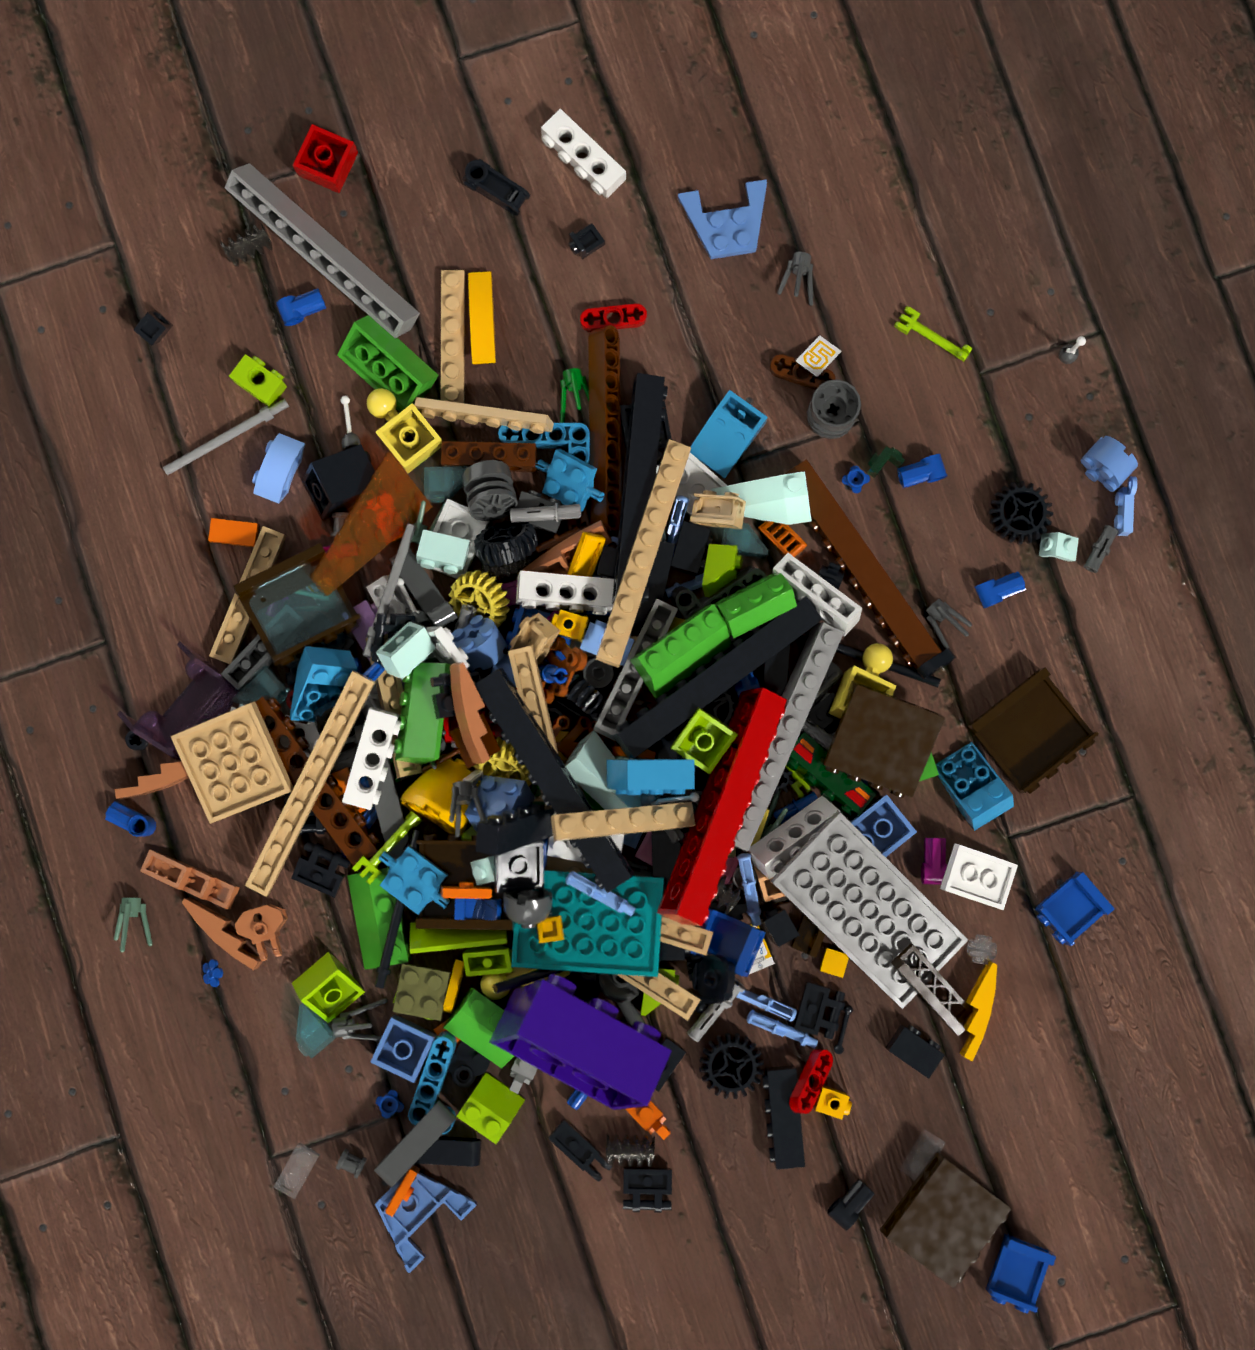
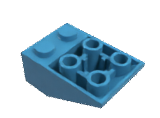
[690,390,768,479]
[289,646,358,722]
[936,742,1014,831]

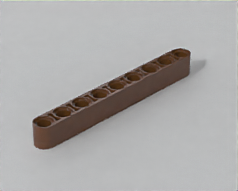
[588,325,622,532]

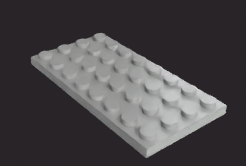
[770,810,968,1009]

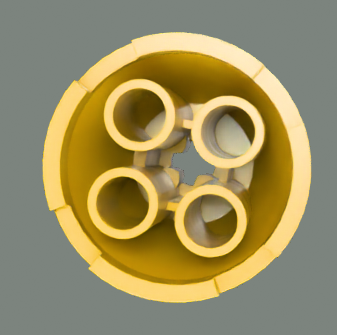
[400,753,473,835]

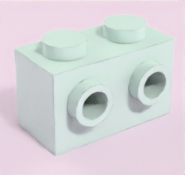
[416,530,470,575]
[376,622,436,679]

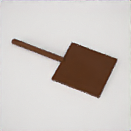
[422,714,501,772]

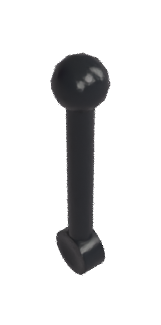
[834,1005,853,1054]

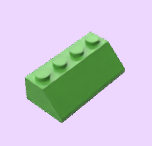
[337,315,439,412]
[630,604,731,698]
[393,663,450,765]
[347,867,412,969]

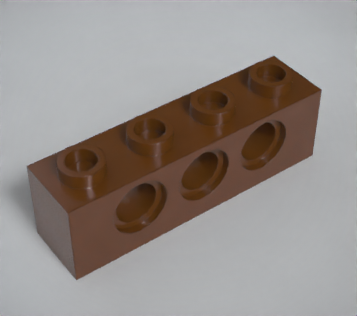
[441,441,537,472]

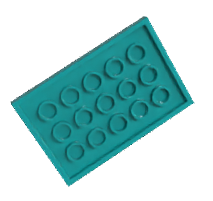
[511,870,664,977]

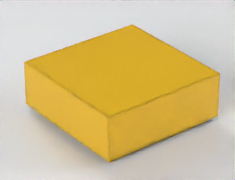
[537,915,565,943]
[819,948,849,978]

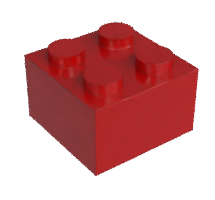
[293,124,358,194]

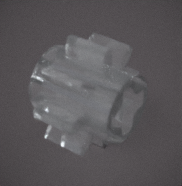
[967,934,997,965]

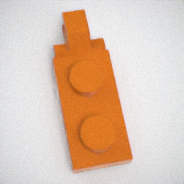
[625,1099,671,1140]

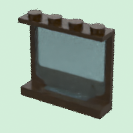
[234,543,361,666]

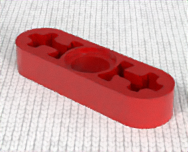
[580,304,647,332]
[789,1049,833,1114]

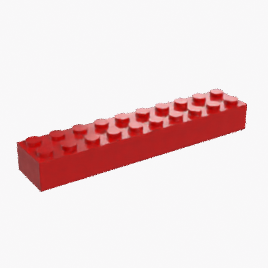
[657,688,787,926]

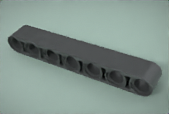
[354,724,411,860]

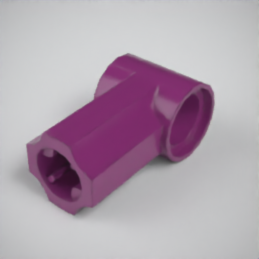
[921,838,948,885]

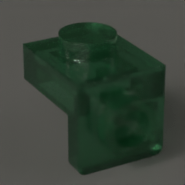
[867,446,905,478]

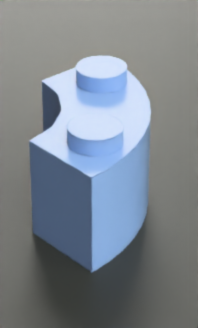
[252,433,305,504]

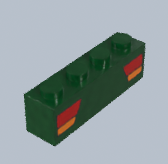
[786,732,876,819]

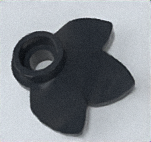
[566,971,601,1004]
[443,1041,490,1087]

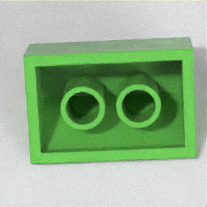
[714,573,797,639]
[443,987,514,1068]

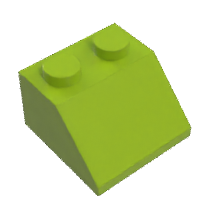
[670,708,738,774]
[292,952,365,1023]
[456,1072,525,1144]

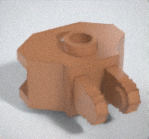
[235,904,288,962]

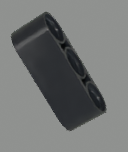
[416,1136,482,1167]

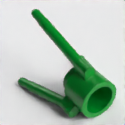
[560,368,589,423]

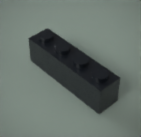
[476,801,554,856]
[762,1065,805,1170]

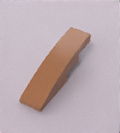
[522,520,612,589]
[450,662,490,764]
[115,761,189,799]
[140,849,240,910]
[182,897,262,970]

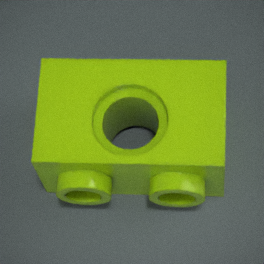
[229,354,287,407]

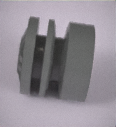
[807,379,861,439]
[462,460,518,521]

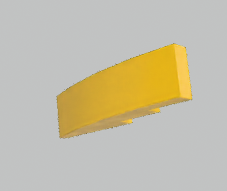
[468,271,496,364]
[959,961,997,1062]

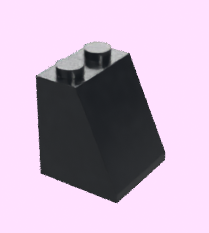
[302,444,382,521]

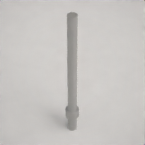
[163,398,289,475]
[362,524,416,658]

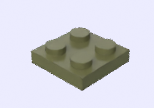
[393,963,451,1021]

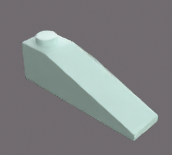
[711,471,811,525]

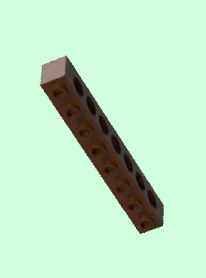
[256,695,381,866]

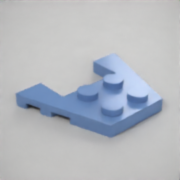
[678,180,767,259]
[375,1171,477,1273]

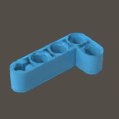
[498,423,590,464]
[408,1031,457,1134]

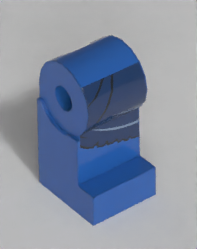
[454,898,502,920]

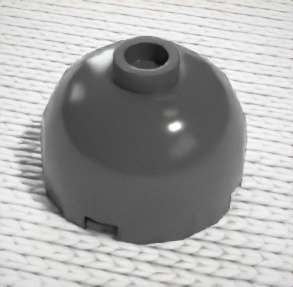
[503,888,553,929]

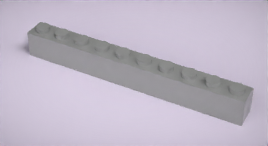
[225,163,420,338]
[734,622,844,851]

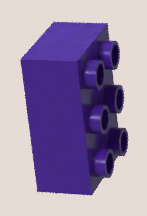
[489,974,672,1110]

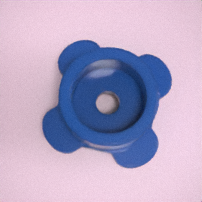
[842,466,870,493]
[376,1090,404,1119]

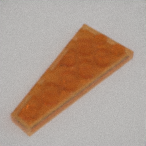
[310,451,433,596]

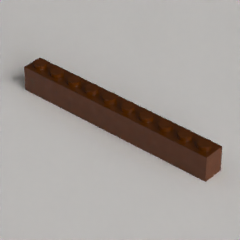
[783,459,941,669]

